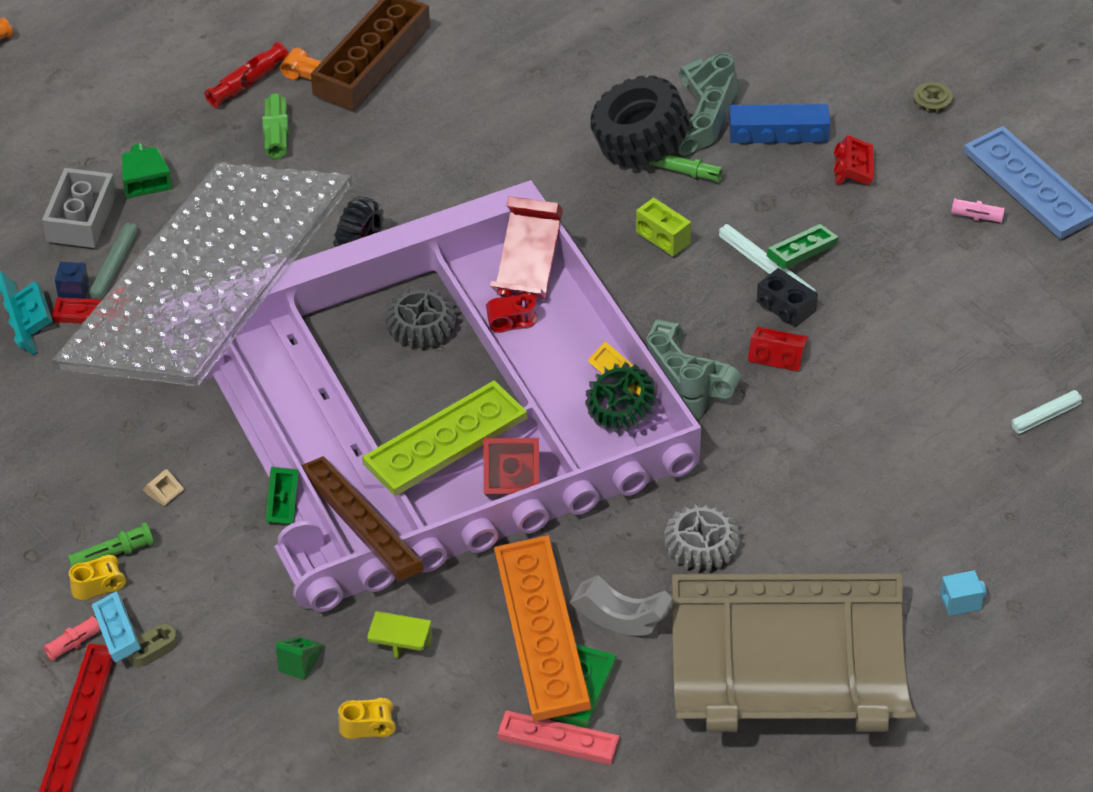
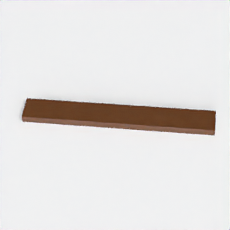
[301,456,424,582]

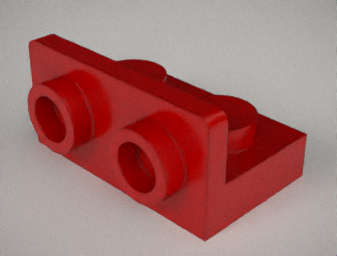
[833,134,874,186]
[748,326,808,371]

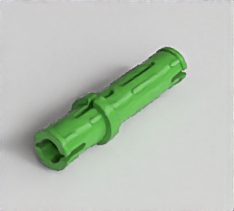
[650,155,723,183]

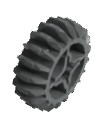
[385,287,456,350]

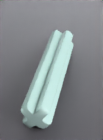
[1011,390,1082,434]

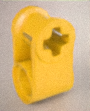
[69,555,126,600]
[338,698,396,739]

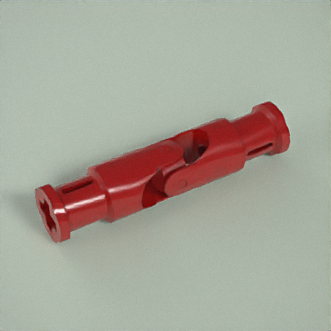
[204,42,289,108]

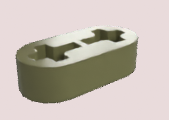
[127,624,177,667]

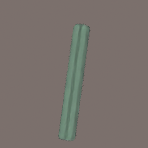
[89,223,137,300]

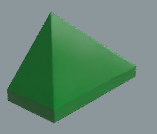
[265,467,299,524]

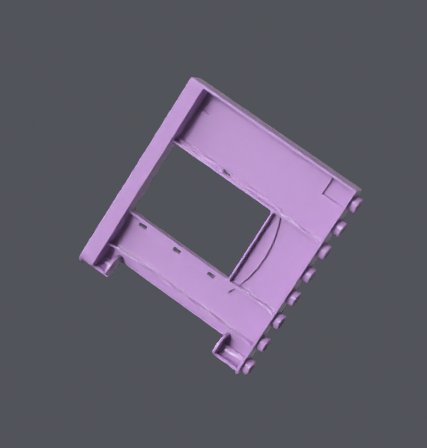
[151,180,701,612]

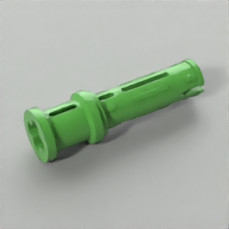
[68,522,154,567]

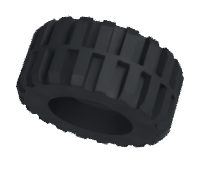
[590,75,689,168]

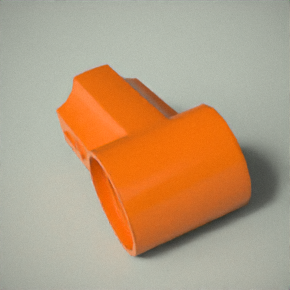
[280,48,322,80]

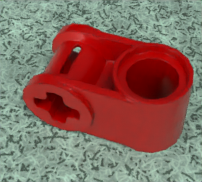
[486,294,537,333]

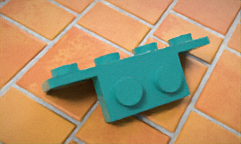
[0,270,53,355]

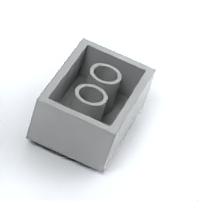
[42,168,117,248]

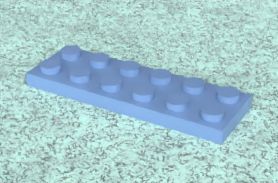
[964,126,1093,239]

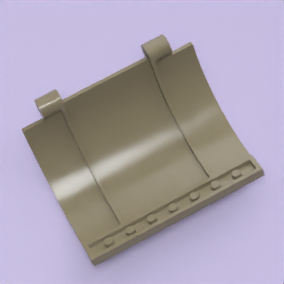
[672,573,915,732]

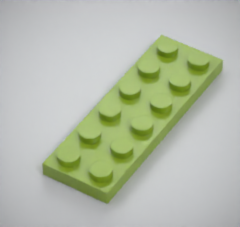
[362,380,527,496]

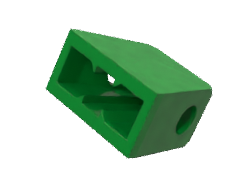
[122,143,172,199]

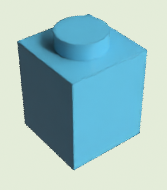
[940,570,986,616]

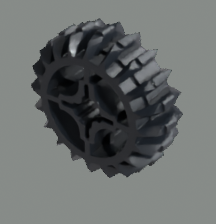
[333,196,384,247]

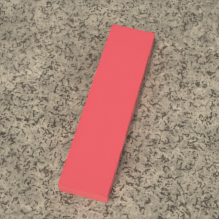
[498,710,619,765]

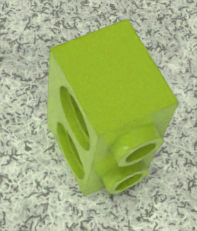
[636,197,691,257]

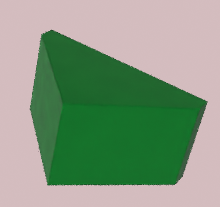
[276,636,324,680]

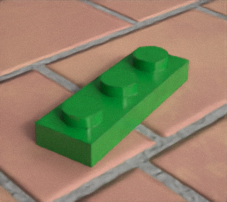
[766,224,839,270]

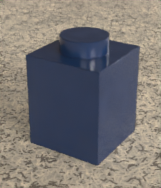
[55,262,89,299]

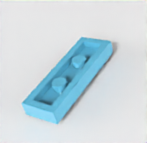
[92,591,141,663]

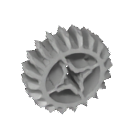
[664,504,740,573]

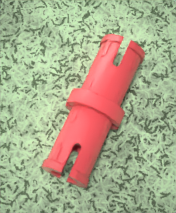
[43,616,101,661]

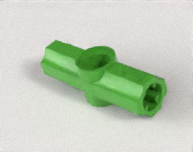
[263,94,289,159]

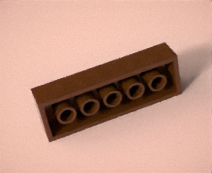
[311,0,430,111]

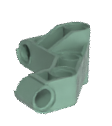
[675,53,740,156]
[647,319,742,420]

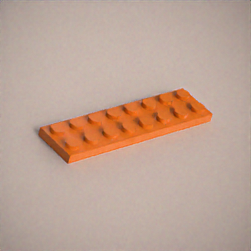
[494,535,591,722]

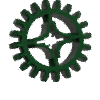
[585,362,658,434]

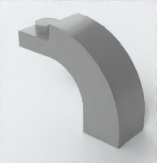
[569,575,672,636]

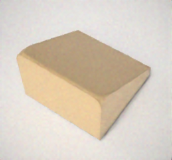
[143,469,184,506]

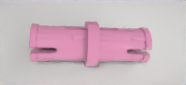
[951,198,1004,223]

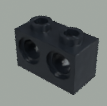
[757,268,818,328]

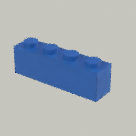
[729,104,830,143]

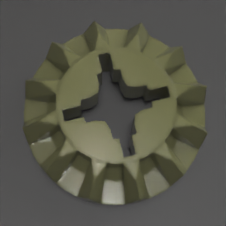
[914,82,953,112]

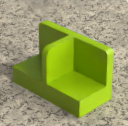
[367,611,432,658]

